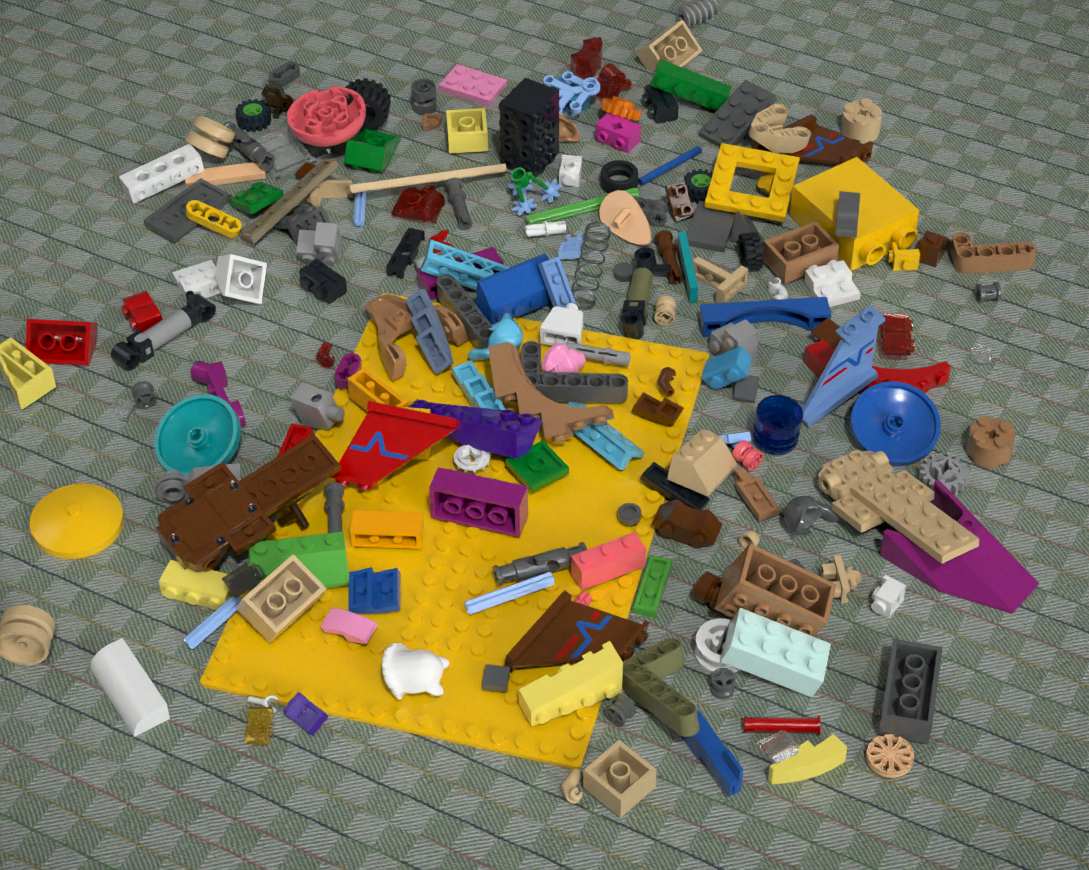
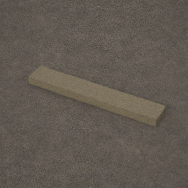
[240,159,338,243]

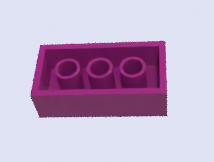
[429,467,528,538]

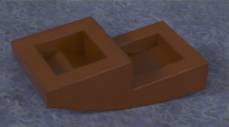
[632,392,684,425]

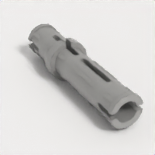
[566,342,631,366]

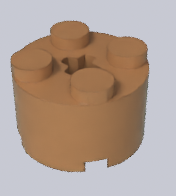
[966,416,1015,469]

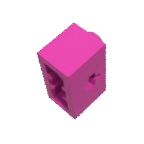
[595,113,641,153]

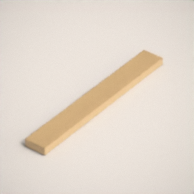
[346,163,506,194]

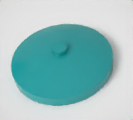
[154,394,241,475]

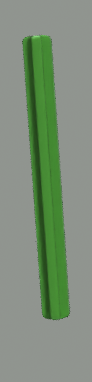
[526,188,640,225]

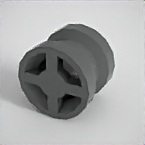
[132,381,157,409]
[710,668,736,700]
[605,695,636,727]

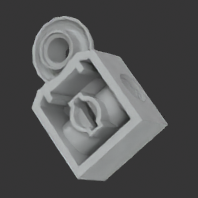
[154,463,242,503]

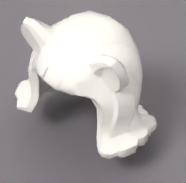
[382,643,449,700]

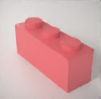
[571,532,646,591]

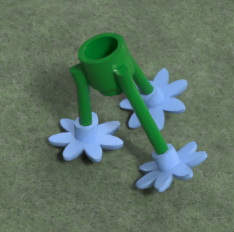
[508,167,562,216]

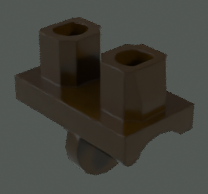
[261,83,294,115]

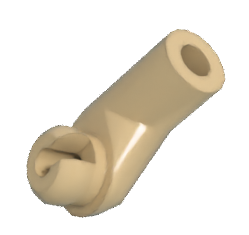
[561,769,583,804]

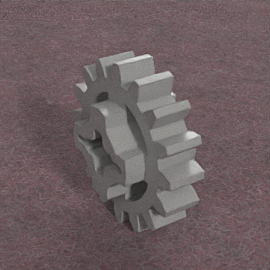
[918,453,969,495]

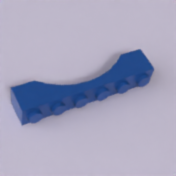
[699,297,831,337]

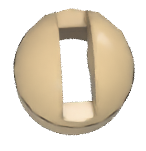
[739,530,760,549]

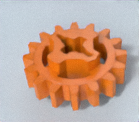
[600,96,642,121]

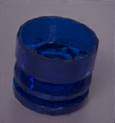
[752,395,803,455]

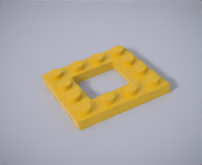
[705,143,800,222]

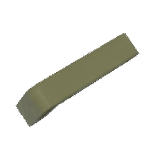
[622,638,700,737]

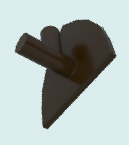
[268,492,311,529]

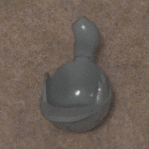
[784,495,843,535]

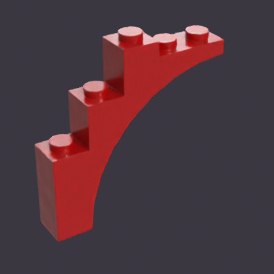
[804,339,951,395]

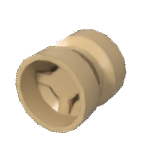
[654,296,676,326]

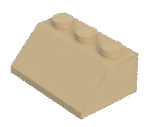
[636,19,703,72]
[667,429,738,496]

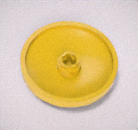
[29,483,124,559]

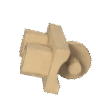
[820,555,862,604]

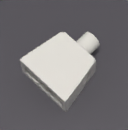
[540,303,583,346]

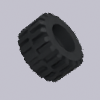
[344,78,391,131]

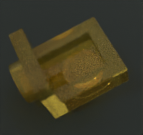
[244,707,274,746]

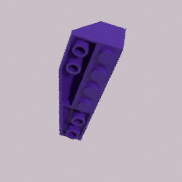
[408,400,542,459]

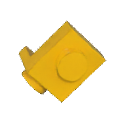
[887,242,920,271]

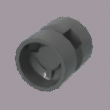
[411,78,437,115]

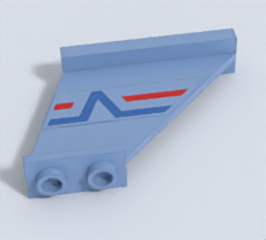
[794,305,886,428]

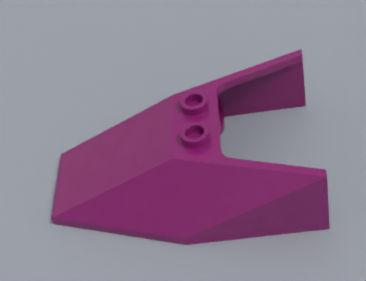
[880,478,1039,614]

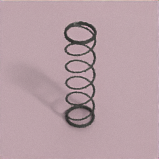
[572,221,611,310]

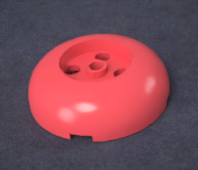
[287,87,366,147]

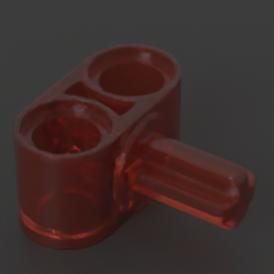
[596,63,632,100]

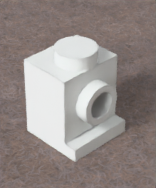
[559,155,582,187]
[871,575,906,618]

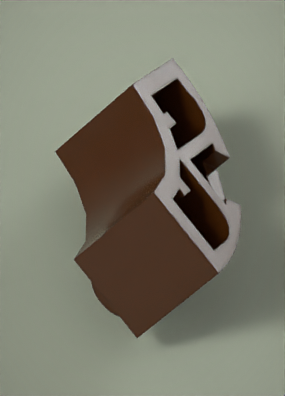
[652,499,722,548]

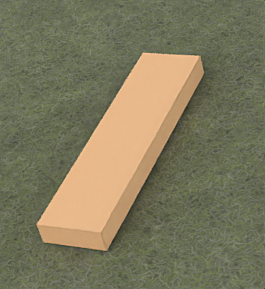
[185,162,266,188]

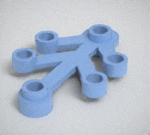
[543,71,600,115]

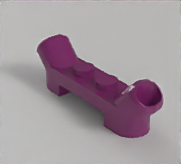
[190,360,246,427]

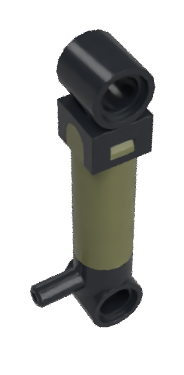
[621,247,672,340]

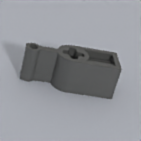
[835,191,860,238]

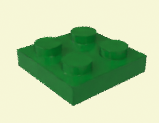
[229,182,284,214]
[506,440,569,493]

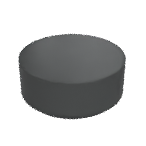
[613,262,634,282]
[618,503,641,526]

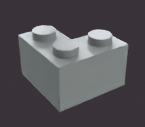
[296,222,343,265]
[709,319,759,366]

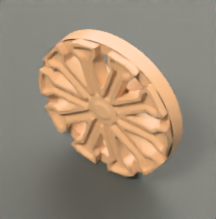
[866,734,914,778]

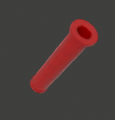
[744,715,821,736]

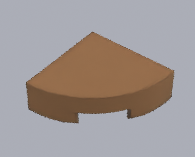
[422,114,443,131]

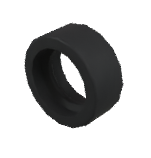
[600,160,638,194]

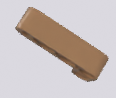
[950,232,1037,274]

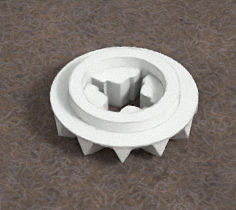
[454,445,490,473]

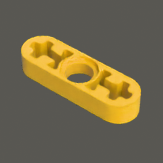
[185,200,242,238]

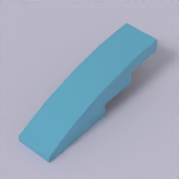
[452,360,505,410]

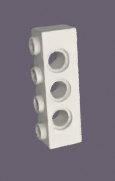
[119,144,205,204]

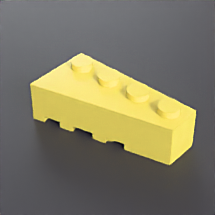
[519,641,623,727]

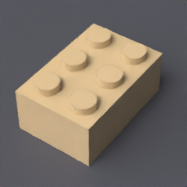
[236,554,327,643]

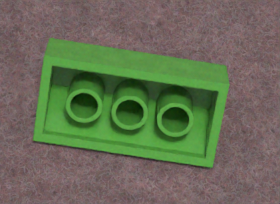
[249,531,349,589]

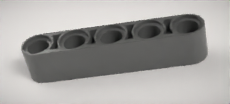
[436,274,493,349]

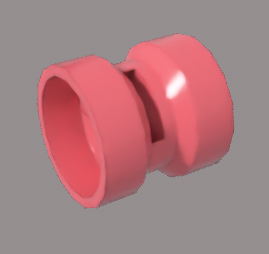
[732,440,764,471]

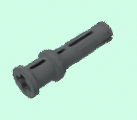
[445,178,472,230]
[324,482,345,533]

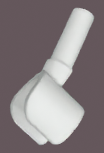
[248,695,280,713]

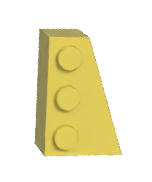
[0,338,56,410]

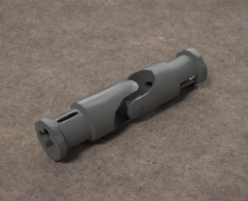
[223,121,275,169]
[492,542,587,586]

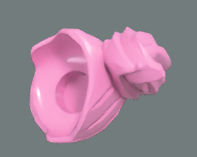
[542,343,586,373]

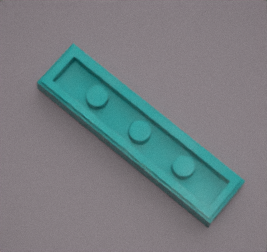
[677,231,698,303]

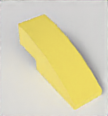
[768,734,847,784]

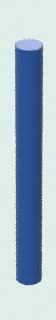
[638,146,702,186]

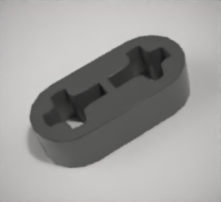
[268,62,300,88]

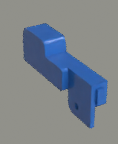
[681,710,743,796]

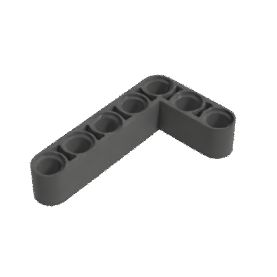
[521,341,628,403]

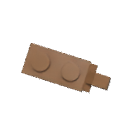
[734,467,780,521]

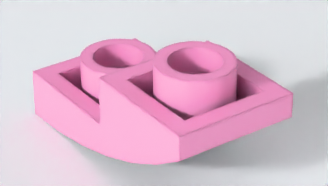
[321,608,378,644]

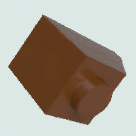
[918,231,951,268]

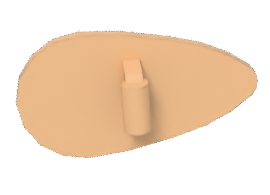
[599,190,651,245]

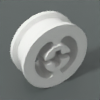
[695,618,740,673]

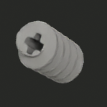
[678,0,718,28]

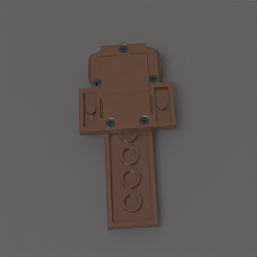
[156,434,341,572]

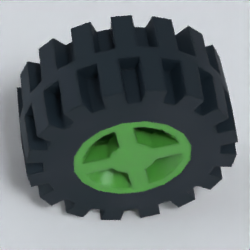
[235,99,271,133]
[683,169,713,204]

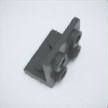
[272,204,330,246]

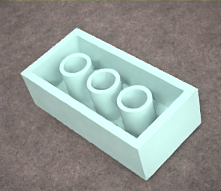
[721,608,831,697]

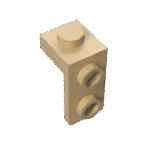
[307,180,353,206]

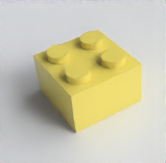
[446,108,488,153]

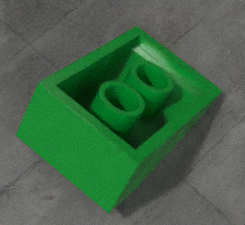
[344,128,401,173]

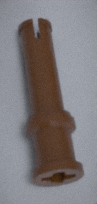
[655,230,683,285]

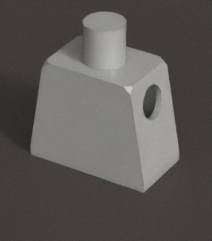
[289,382,345,430]

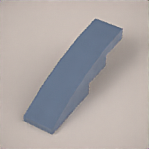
[405,289,454,374]

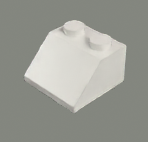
[215,254,267,304]

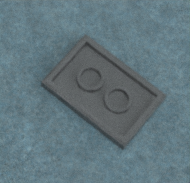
[687,201,737,252]

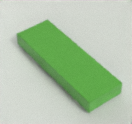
[632,555,673,618]

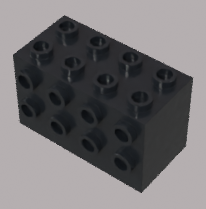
[498,78,559,177]

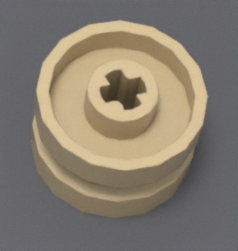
[185,114,236,158]
[0,605,55,665]

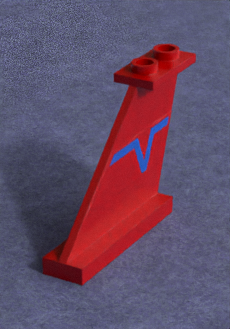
[330,401,461,491]

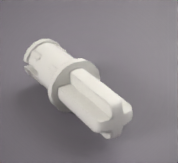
[525,220,566,237]

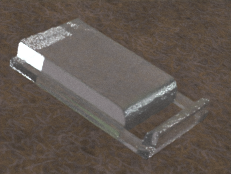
[757,729,800,764]

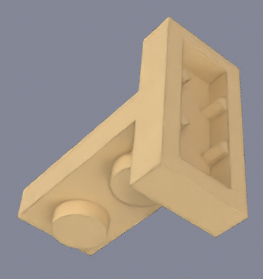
[693,257,748,303]

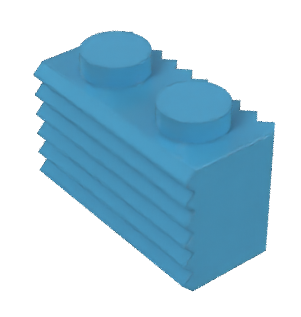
[702,346,752,391]

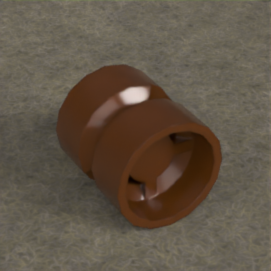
[693,571,723,614]

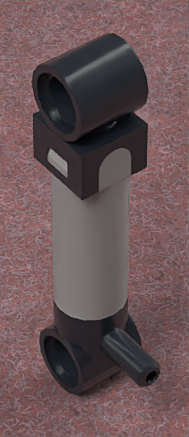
[111,291,216,371]

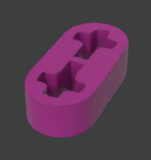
[334,353,362,389]

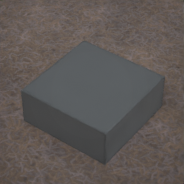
[482,664,510,692]

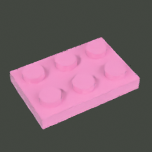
[439,64,507,107]

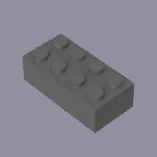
[878,639,943,744]

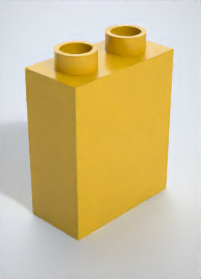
[790,157,919,271]

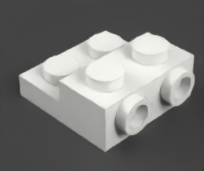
[172,260,221,302]
[804,260,861,307]

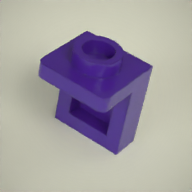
[283,692,328,736]

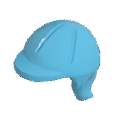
[468,313,523,360]

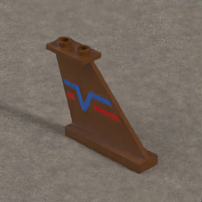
[751,114,873,165]
[504,590,649,673]

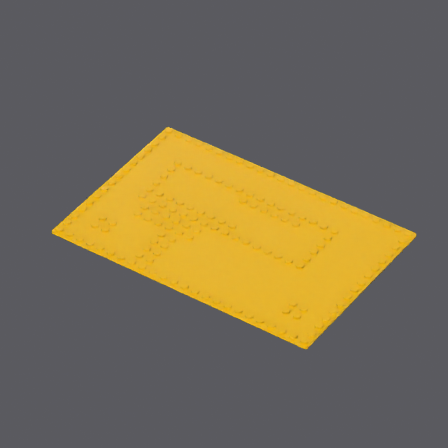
[200,293,709,770]

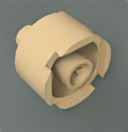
[841,98,882,143]

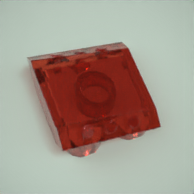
[391,185,445,224]

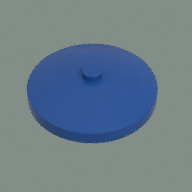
[850,381,941,466]

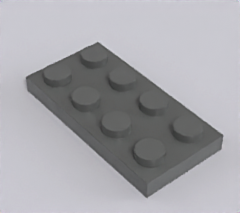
[698,80,777,147]
[144,178,230,242]

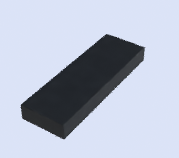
[640,462,710,510]

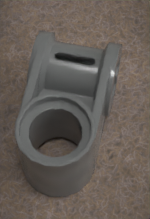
[634,197,668,226]

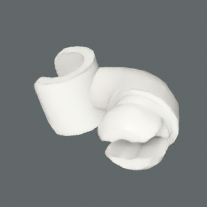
[768,277,789,300]

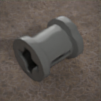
[975,282,1002,303]

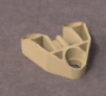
[748,103,811,153]

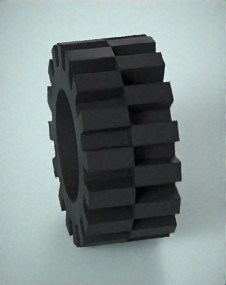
[737,231,764,270]

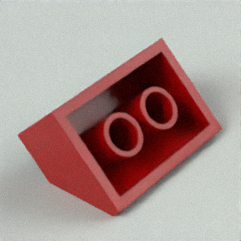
[25,319,97,365]

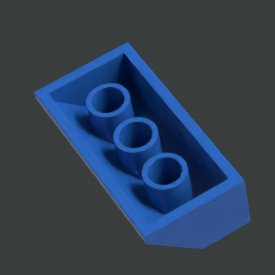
[476,253,552,325]

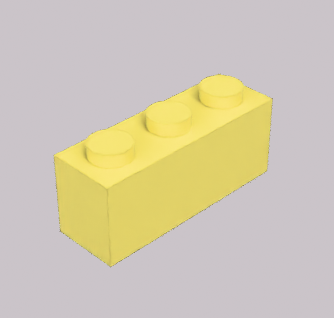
[159,560,239,611]

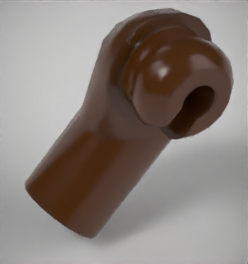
[657,367,676,397]

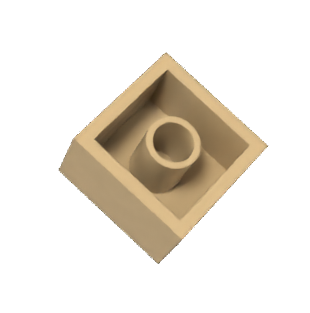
[583,740,657,818]

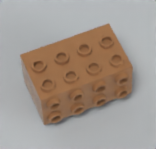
[715,543,837,637]

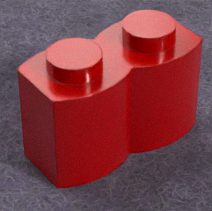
[121,290,163,333]

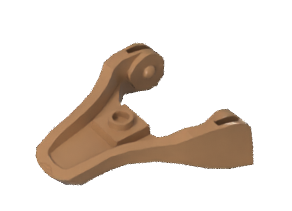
[364,294,469,381]

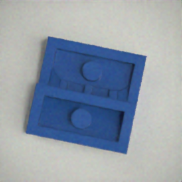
[349,567,401,614]

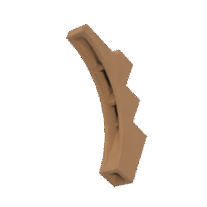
[488,342,614,444]

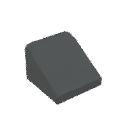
[733,375,759,403]

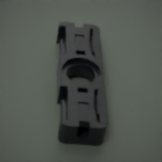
[386,228,425,279]

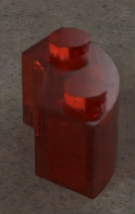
[571,37,603,80]
[881,313,915,356]

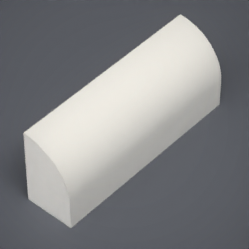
[90,638,170,737]

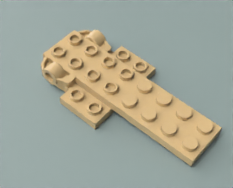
[818,449,979,564]

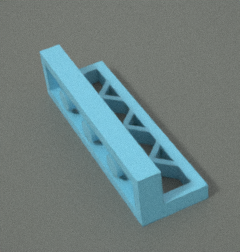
[421,240,509,290]
[568,402,645,470]

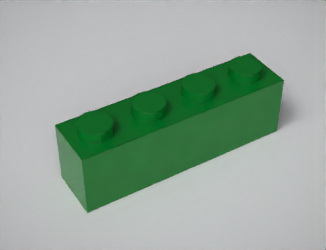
[650,59,731,111]

